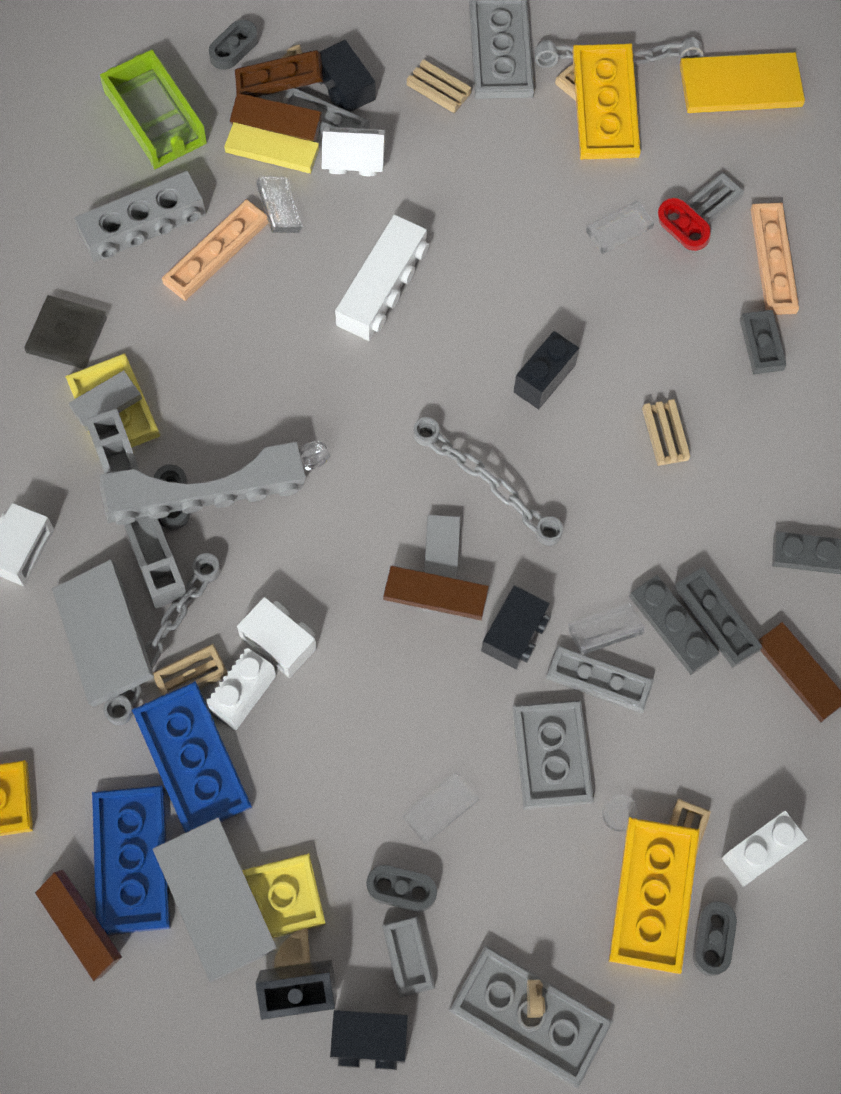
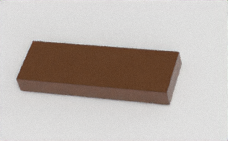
[235,50,323,97]
[229,93,323,142]
[383,566,489,621]
[758,622,841,723]
[35,869,122,981]

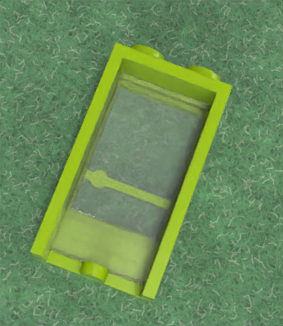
[100,50,207,169]

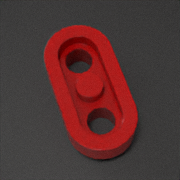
[658,198,711,251]

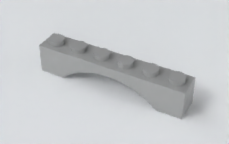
[85,409,186,609]
[100,442,306,525]

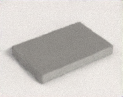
[512,700,594,810]

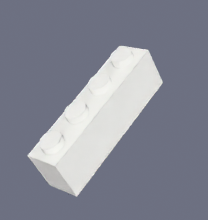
[335,215,429,341]

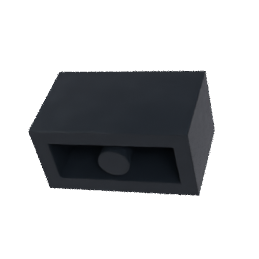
[319,39,376,112]
[513,331,580,410]
[481,585,551,670]
[255,960,337,1020]
[330,1010,408,1070]

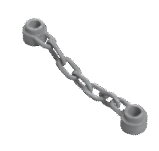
[535,37,703,68]
[413,417,563,546]
[104,553,220,725]

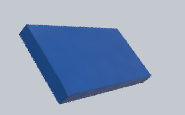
[132,681,252,833]
[92,785,170,935]

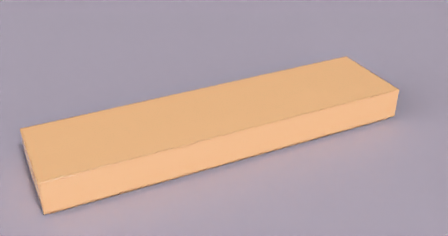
[162,199,270,301]
[750,203,799,315]

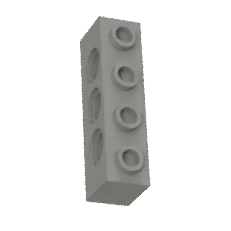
[74,171,206,262]

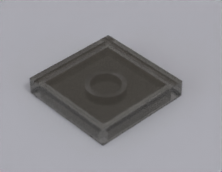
[24,295,108,369]

